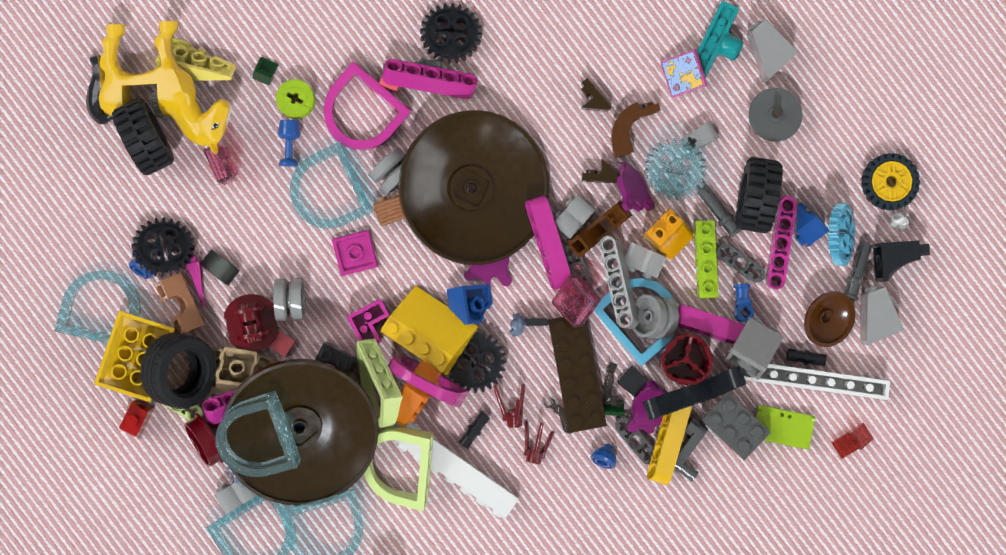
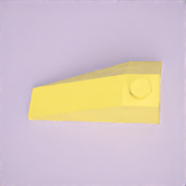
[155,38,236,81]

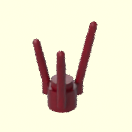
[493,384,525,428]
[524,421,554,464]

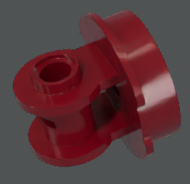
[224,294,279,351]
[184,413,224,467]

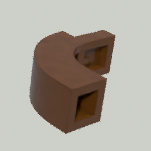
[611,101,661,159]
[567,200,632,258]

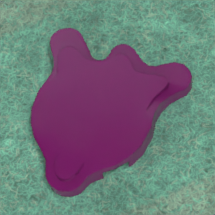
[617,161,655,212]
[464,256,512,286]
[627,381,665,434]

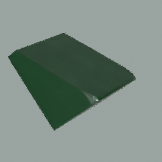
[252,57,279,85]
[604,399,624,416]

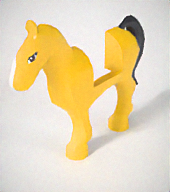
[86,21,232,154]

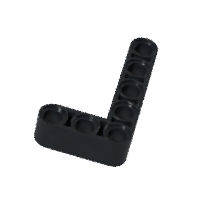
[642,366,747,421]

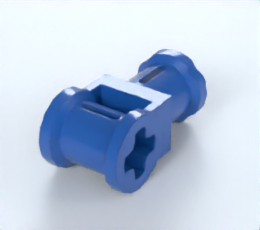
[733,284,754,322]

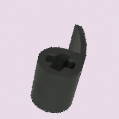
[201,250,240,286]

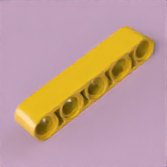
[647,389,692,485]

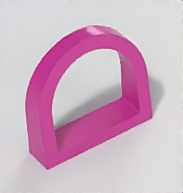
[324,61,411,151]
[388,354,469,408]

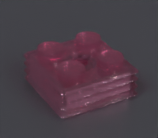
[203,144,239,185]
[551,274,601,328]

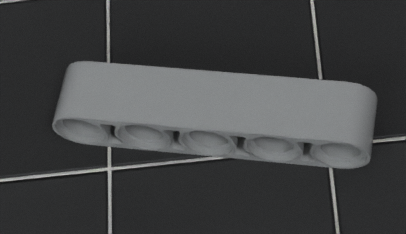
[599,236,639,329]

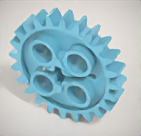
[828,203,856,266]

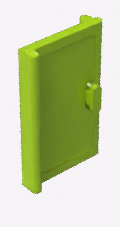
[756,405,816,450]

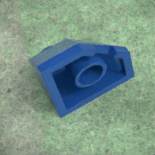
[794,202,829,247]
[447,284,492,325]

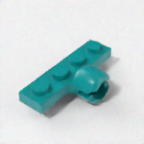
[697,1,743,78]

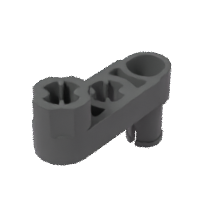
[674,417,708,482]

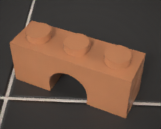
[154,272,205,334]

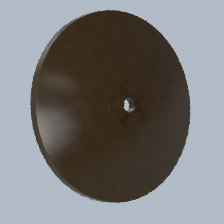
[398,110,549,265]
[221,359,378,506]

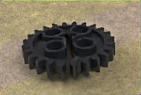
[420,3,482,64]
[131,217,195,277]
[449,331,507,393]

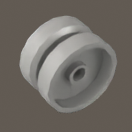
[368,147,405,195]
[273,278,306,321]
[629,295,679,339]

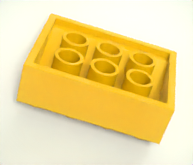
[380,286,478,375]
[94,311,175,402]

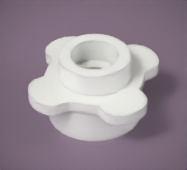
[890,211,909,230]

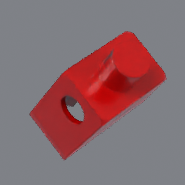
[119,399,156,439]

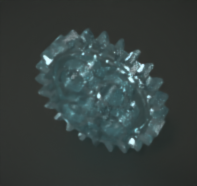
[644,138,707,201]

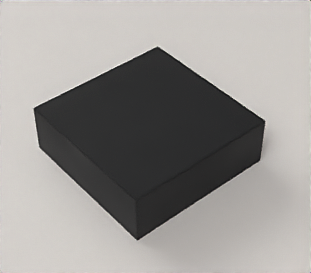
[525,318,548,326]
[617,366,648,396]

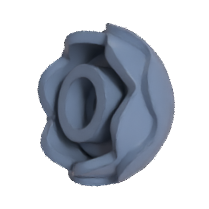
[509,313,526,337]

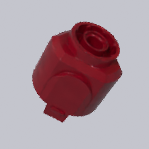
[659,334,713,386]

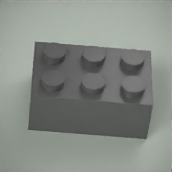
[702,393,771,461]

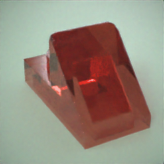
[831,422,874,459]

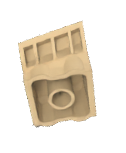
[209,347,273,395]

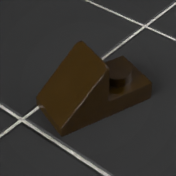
[580,78,612,112]
[581,159,619,183]

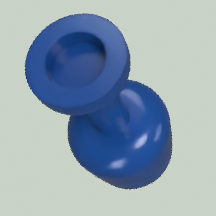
[278,120,301,167]

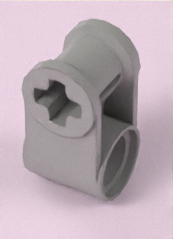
[681,121,719,153]

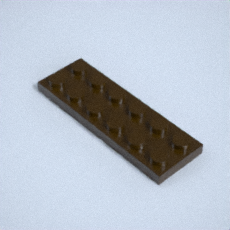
[548,313,607,433]

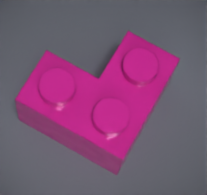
[346,299,390,344]

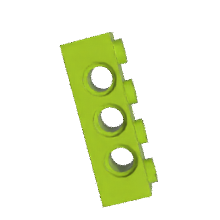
[693,220,719,298]

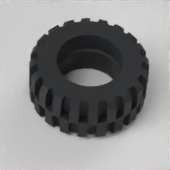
[112,98,174,175]
[735,157,783,234]

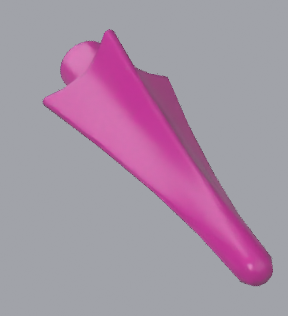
[186,254,205,306]

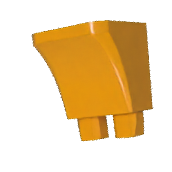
[642,208,693,259]

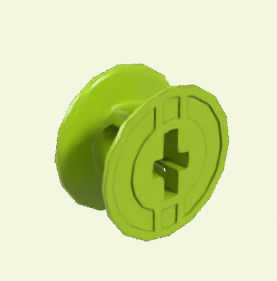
[276,79,316,119]

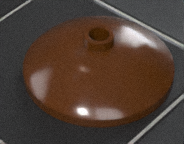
[804,291,855,347]

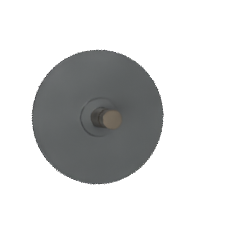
[748,88,803,142]

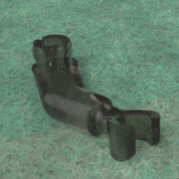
[603,363,618,406]
[543,396,572,434]

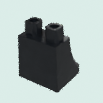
[872,240,930,282]
[315,341,356,375]

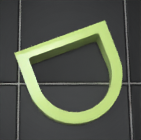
[356,339,403,428]
[364,427,434,511]

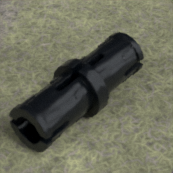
[786,348,827,367]
[459,411,490,449]

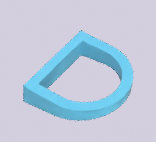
[591,278,676,366]

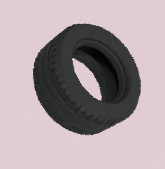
[140,332,217,409]

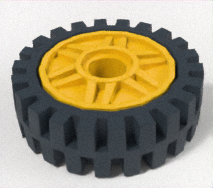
[861,153,920,210]

